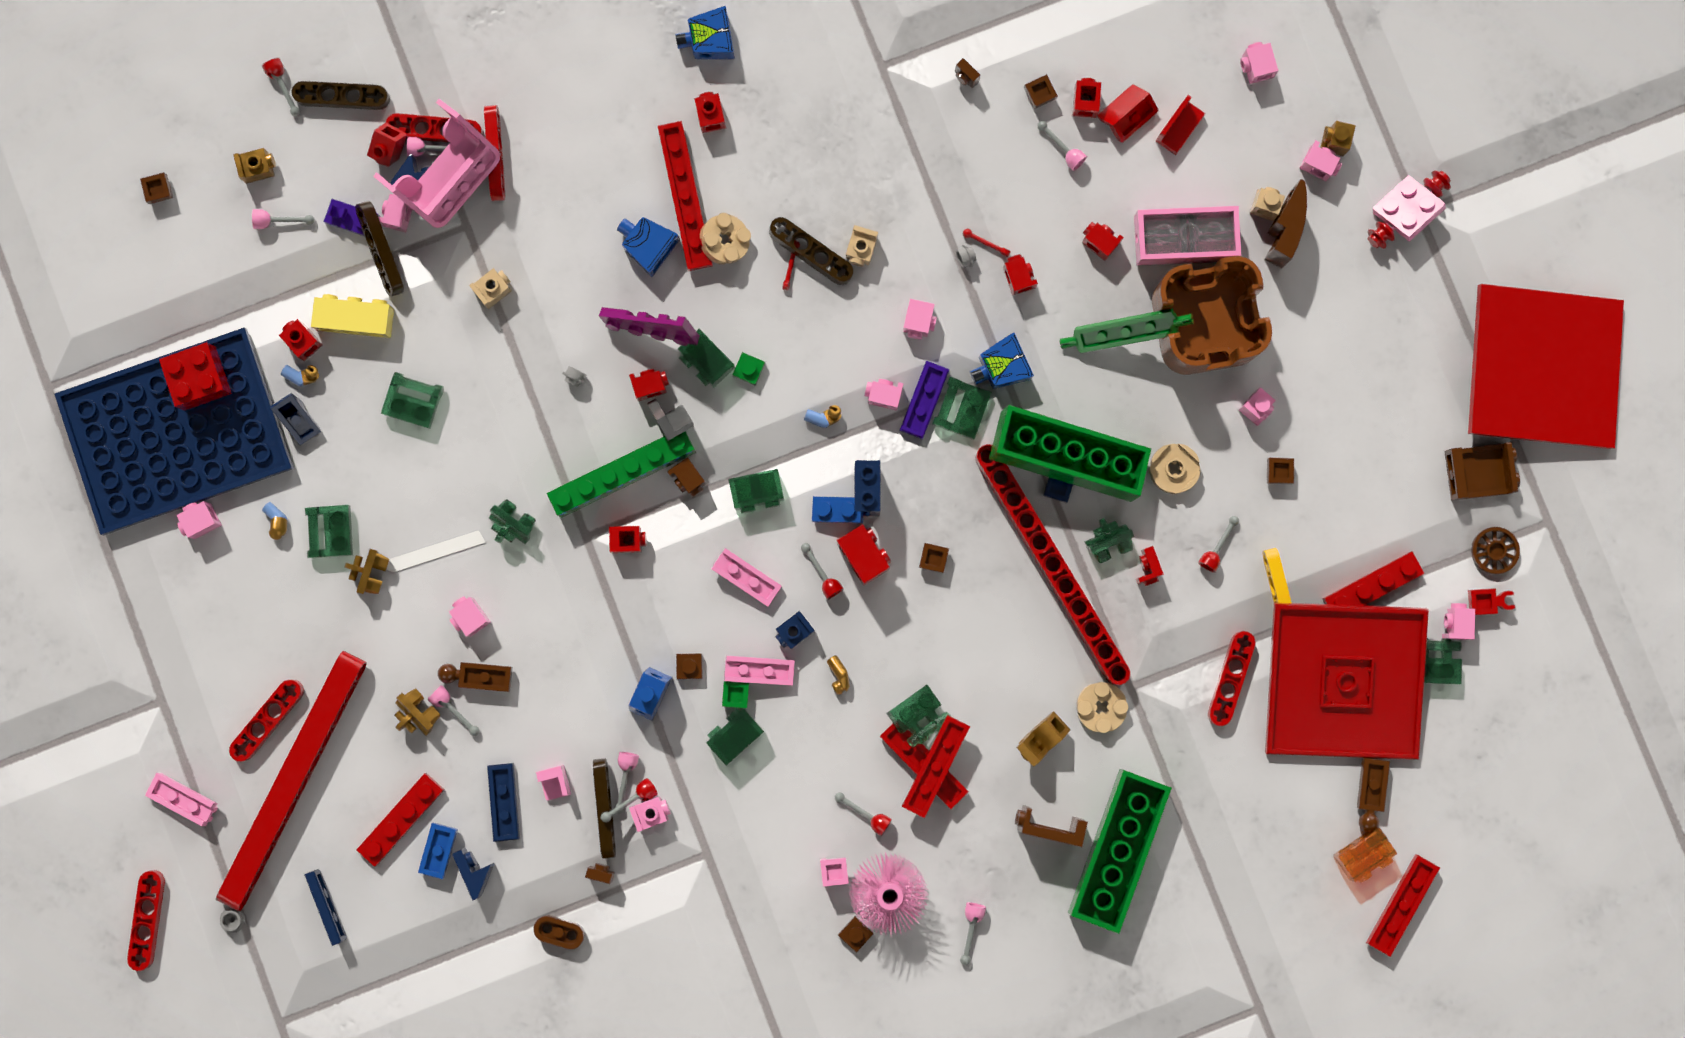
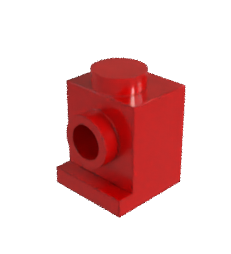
[1072,78,1102,118]
[1082,222,1124,261]
[1003,254,1038,296]
[629,369,669,402]
[609,526,647,554]

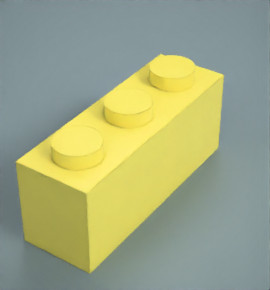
[311,294,394,338]

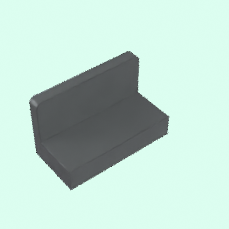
[647,398,694,441]

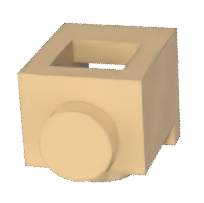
[1250,187,1285,221]
[846,225,878,267]
[469,268,512,309]

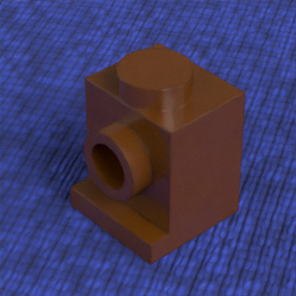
[667,457,706,498]

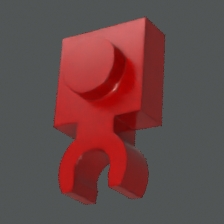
[1468,588,1515,615]

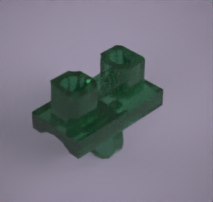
[489,499,536,545]
[1084,518,1134,563]

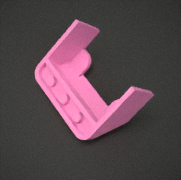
[374,99,500,228]

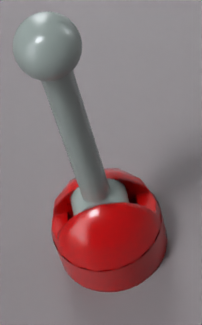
[262,58,300,117]
[1198,516,1239,573]
[801,543,844,600]
[601,778,658,822]
[835,792,892,836]

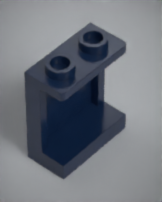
[854,460,880,517]

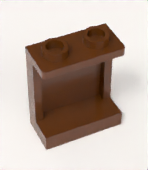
[1444,442,1520,501]
[1015,805,1088,847]

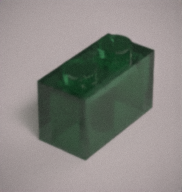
[678,328,735,388]
[728,469,785,514]
[706,708,765,766]

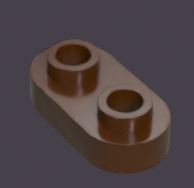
[533,915,585,949]

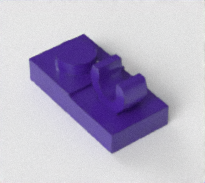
[323,199,380,237]

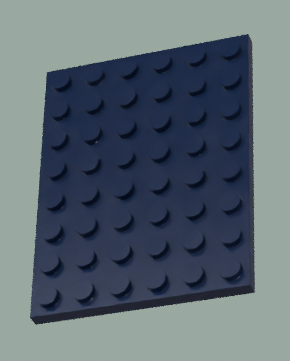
[54,327,294,536]

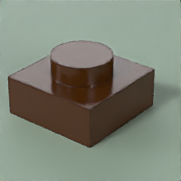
[955,58,981,88]
[1024,74,1058,109]
[140,172,173,205]
[1267,458,1294,484]
[919,543,949,573]
[676,653,702,679]
[585,863,615,884]
[838,916,874,953]

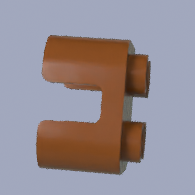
[1152,256,1272,375]

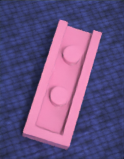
[711,548,782,607]
[724,656,795,686]
[145,773,218,826]

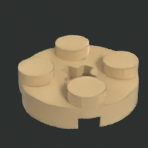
[700,213,751,264]
[1148,444,1200,494]
[1077,682,1128,733]

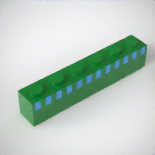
[546,431,696,518]

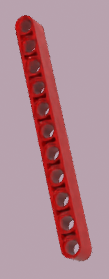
[975,444,1130,685]
[216,651,367,912]

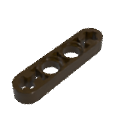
[291,81,390,110]
[355,201,404,297]
[769,217,853,285]
[593,758,616,859]

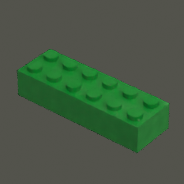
[989,405,1151,502]
[1068,769,1172,934]

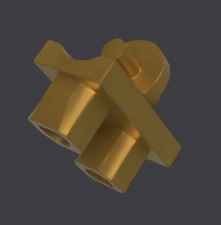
[344,549,389,594]
[394,688,440,736]

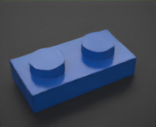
[812,496,863,523]
[418,822,458,879]

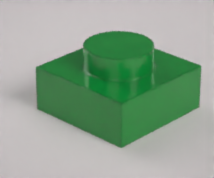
[732,352,765,386]
[722,681,749,708]

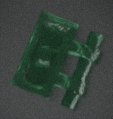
[1424,638,1462,684]
[886,684,950,747]

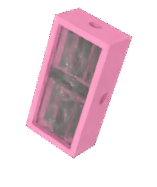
[1134,206,1241,266]

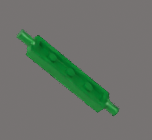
[1060,308,1194,353]

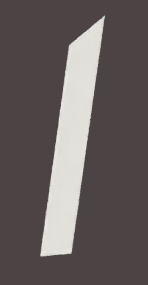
[386,530,486,572]

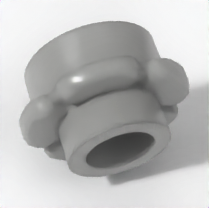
[956,244,977,268]
[563,366,587,387]
[220,908,245,933]

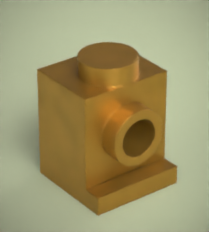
[1320,121,1356,157]
[233,148,276,184]

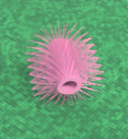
[849,852,928,936]

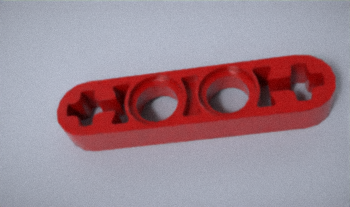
[484,105,505,201]
[386,113,483,143]
[1208,631,1256,726]
[229,680,304,762]
[127,870,165,971]

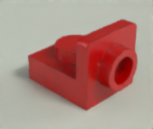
[1136,546,1164,586]

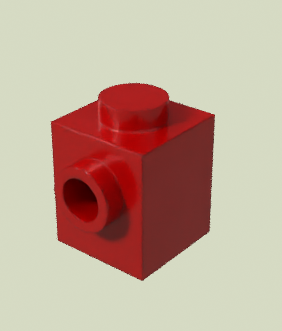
[694,92,726,133]
[367,122,407,167]
[279,319,323,361]

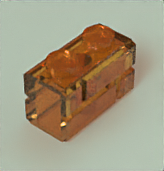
[1333,828,1397,883]

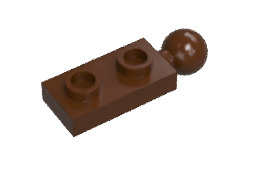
[437,662,513,692]
[1357,758,1390,833]

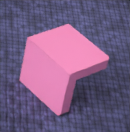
[536,765,571,800]
[820,857,849,887]

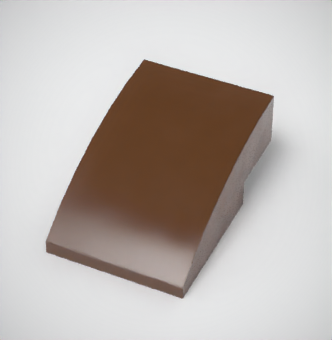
[1265,179,1307,269]

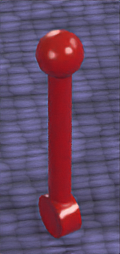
[963,229,1011,257]
[783,240,800,291]

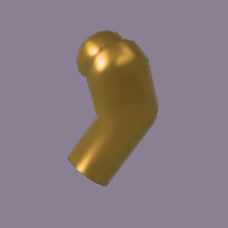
[827,655,850,695]

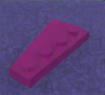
[599,307,700,346]

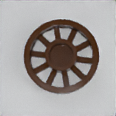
[1471,527,1520,574]

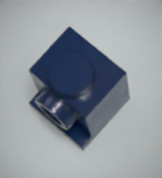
[775,610,815,650]

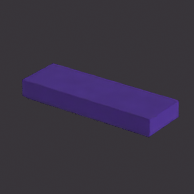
[900,361,950,440]

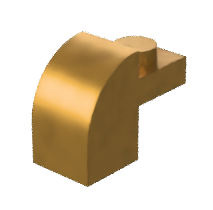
[1016,711,1071,767]

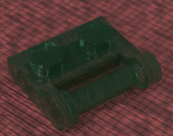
[381,372,444,429]
[932,377,992,440]
[305,505,353,559]

